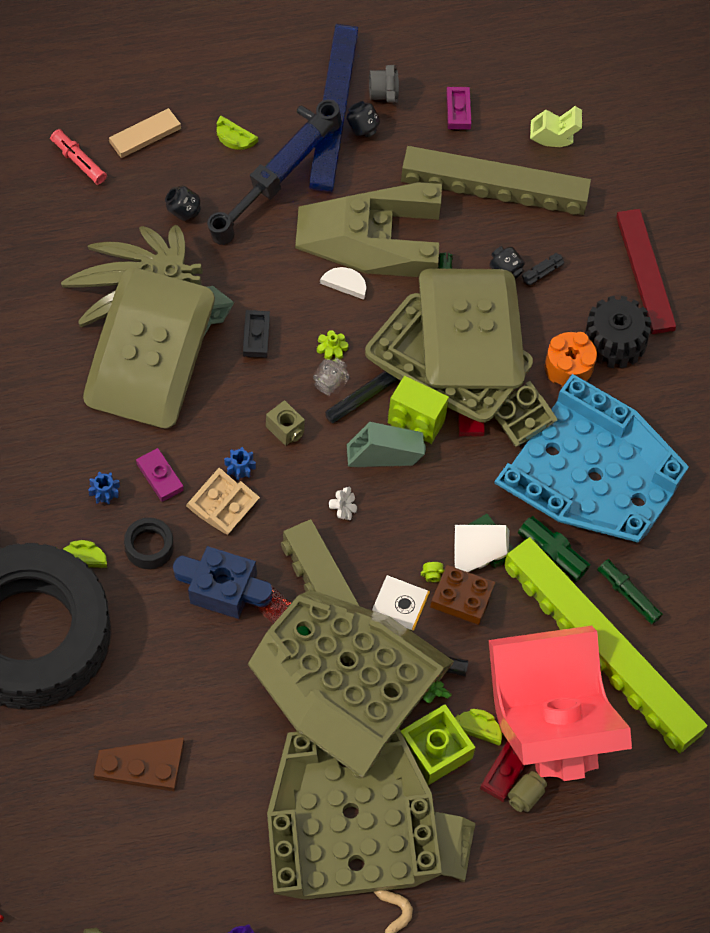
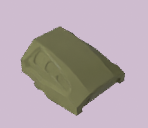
[494,381,558,447]
[434,812,475,882]

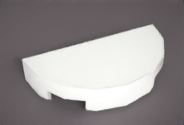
[320,267,366,300]

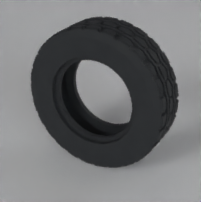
[0,543,111,709]

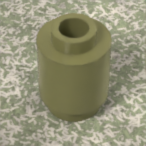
[508,771,547,812]

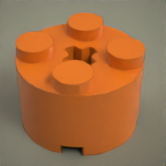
[544,332,597,388]

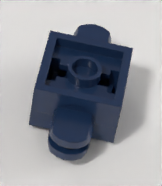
[173,546,273,619]

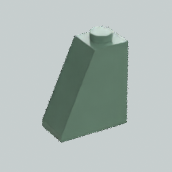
[347,422,426,467]

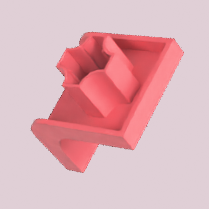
[489,625,632,781]

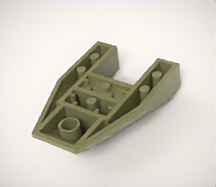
[295,182,442,277]

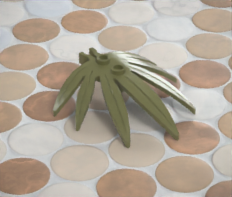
[61,225,203,327]

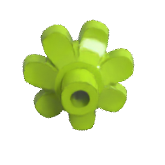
[317,330,349,360]

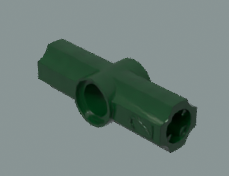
[518,516,591,582]

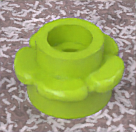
[421,562,444,582]

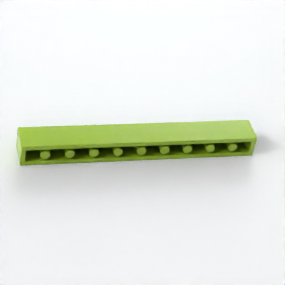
[504,537,708,754]

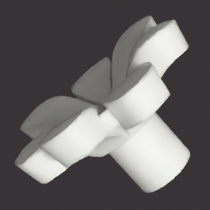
[329,487,357,520]

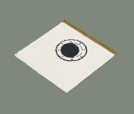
[372,575,430,631]

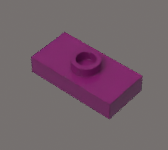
[446,87,471,129]
[136,448,184,502]

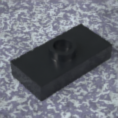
[243,310,270,358]

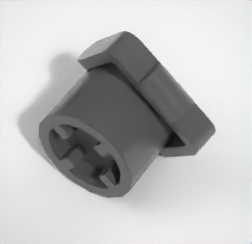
[369,65,399,104]

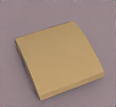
[186,468,260,535]

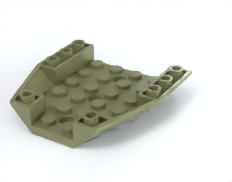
[248,590,454,778]
[267,728,442,900]

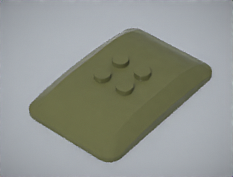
[83,268,215,429]
[419,268,525,389]
[365,293,533,422]

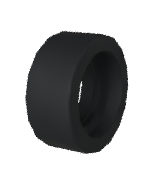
[124,518,173,569]

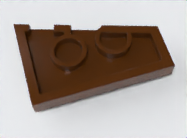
[94,737,184,792]

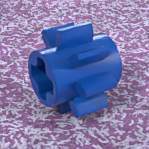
[224,447,256,480]
[88,472,120,504]

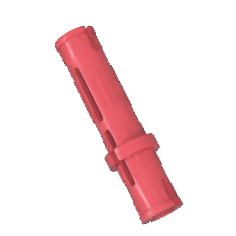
[50,129,107,185]

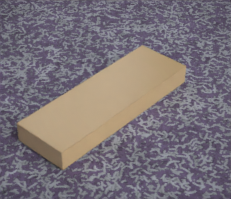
[109,108,181,158]

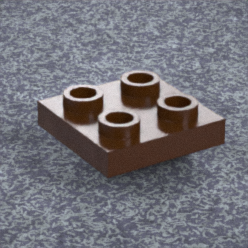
[430,565,495,625]

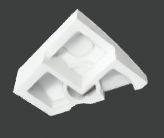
[455,525,510,572]

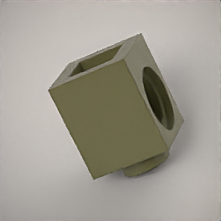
[266,400,305,446]

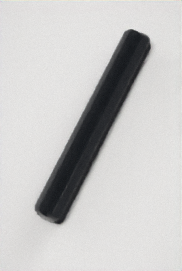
[325,371,398,423]

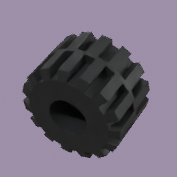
[585,296,651,368]

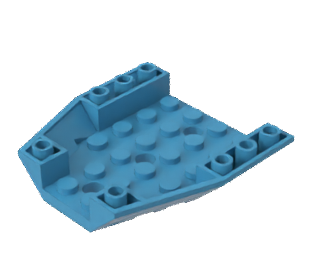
[494,374,689,542]

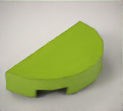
[217,116,258,150]
[64,540,107,568]
[455,709,502,746]

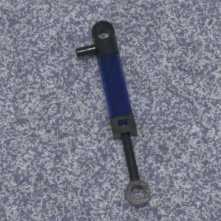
[207,100,342,245]

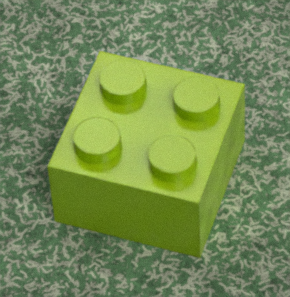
[388,376,449,444]
[401,705,475,785]

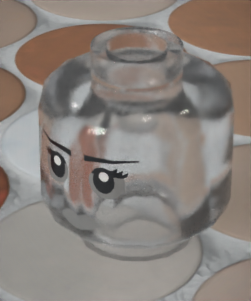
[313,358,349,396]

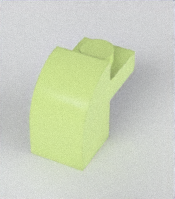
[530,106,582,147]

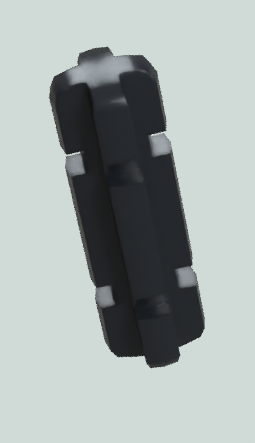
[522,253,564,285]

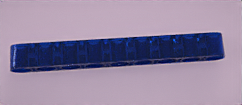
[309,24,358,192]

